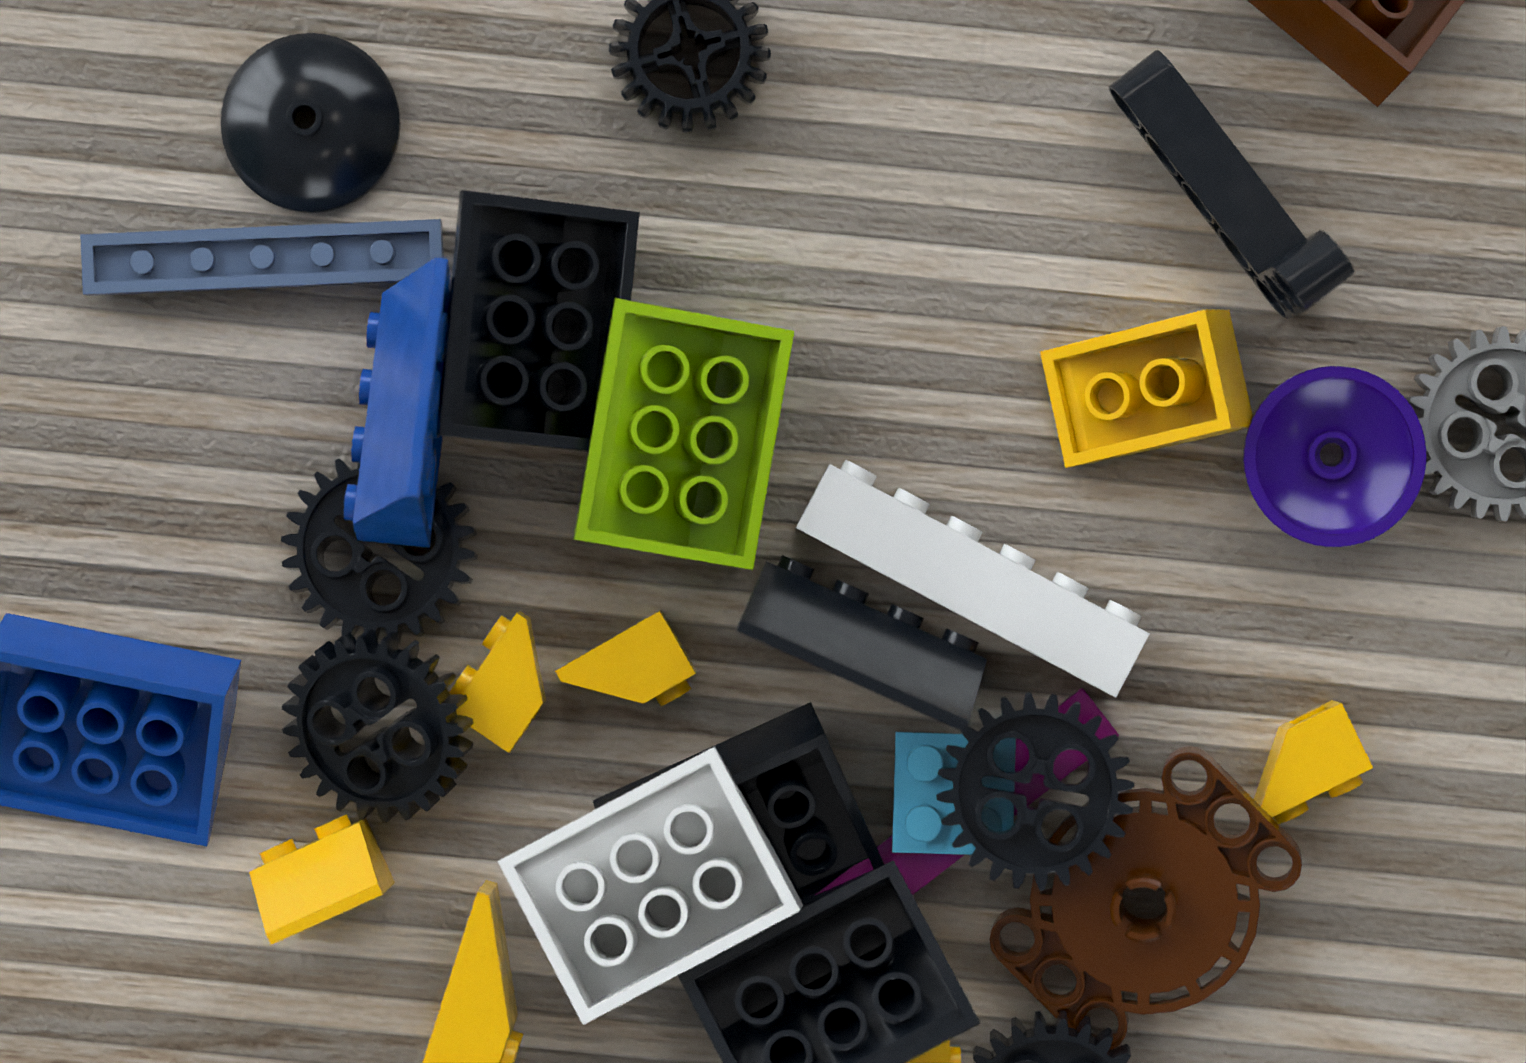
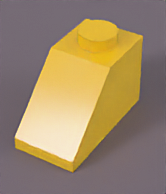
[555,610,697,707]

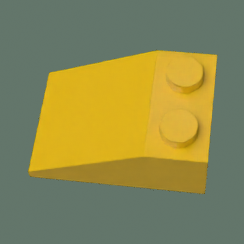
[1040,309,1253,468]
[422,880,524,1063]

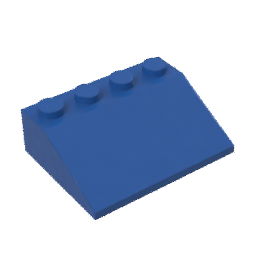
[344,257,451,548]
[0,613,241,847]

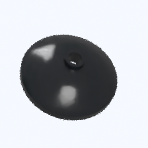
[221,33,401,213]

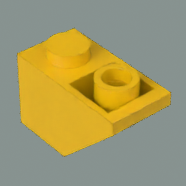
[449,611,546,753]
[1254,700,1373,824]

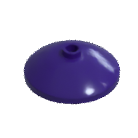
[1243,366,1427,547]

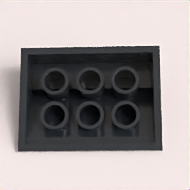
[436,190,640,452]
[736,555,987,732]
[593,702,885,909]
[678,860,981,1063]

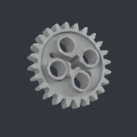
[1406,326,1526,521]

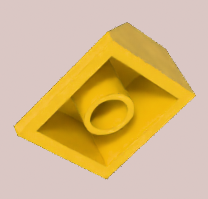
[249,814,395,945]

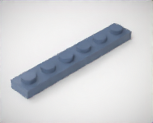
[80,219,444,296]

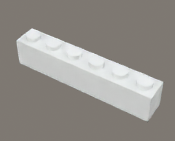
[795,459,1150,697]

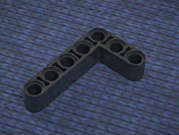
[1108,50,1355,319]

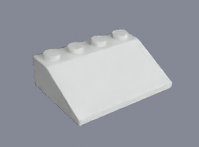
[497,747,803,1025]

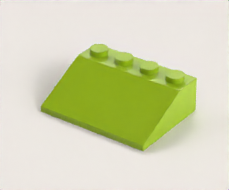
[573,298,795,570]

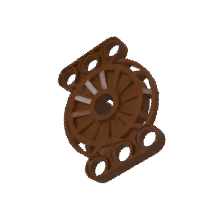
[989,746,1302,1050]

